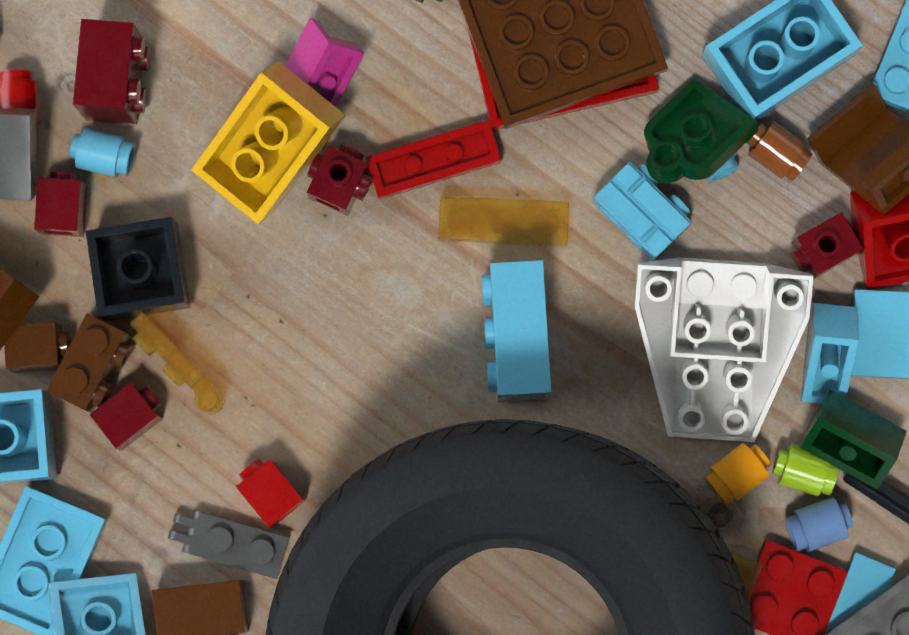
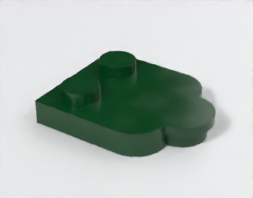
[644,79,759,183]

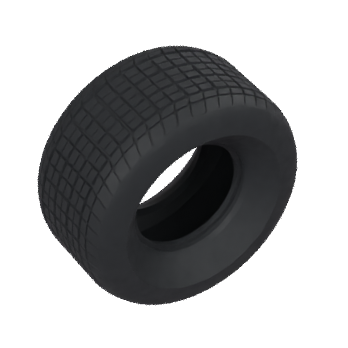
[266,419,755,635]

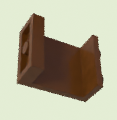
[807,83,909,215]

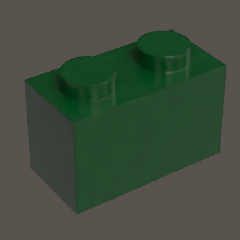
[799,389,907,489]

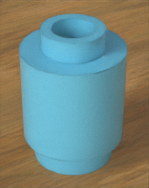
[69,127,136,178]

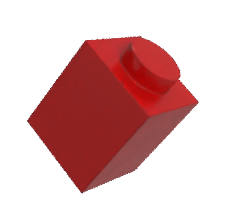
[236,459,305,528]

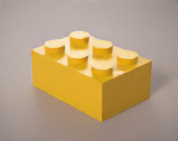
[191,61,346,224]

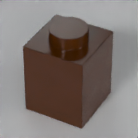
[4,321,71,372]

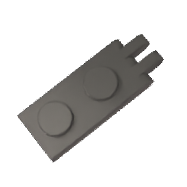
[168,510,290,579]

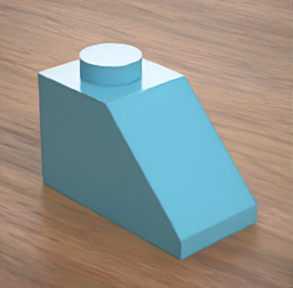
[801,303,859,404]

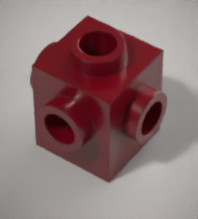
[307,144,373,216]

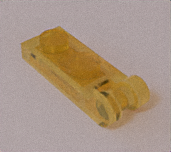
[130,312,225,415]

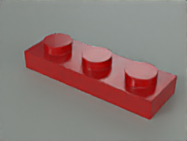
[366,120,501,200]

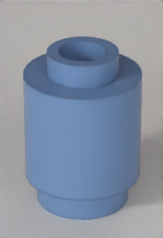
[785,497,853,552]

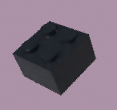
[85,217,190,322]

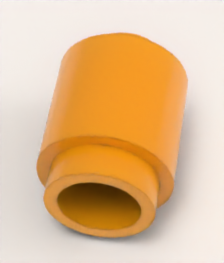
[704,443,771,505]

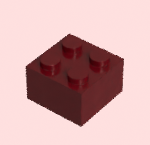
[73,19,151,125]

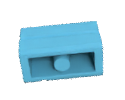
[592,162,692,261]

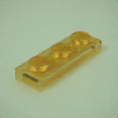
[438,196,569,246]

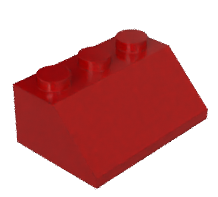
[850,191,909,290]

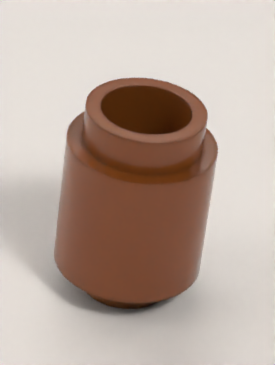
[746,120,812,181]

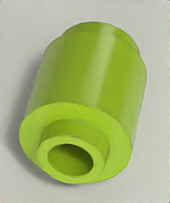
[772,443,839,497]

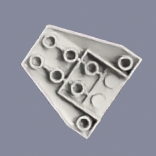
[634,257,813,442]

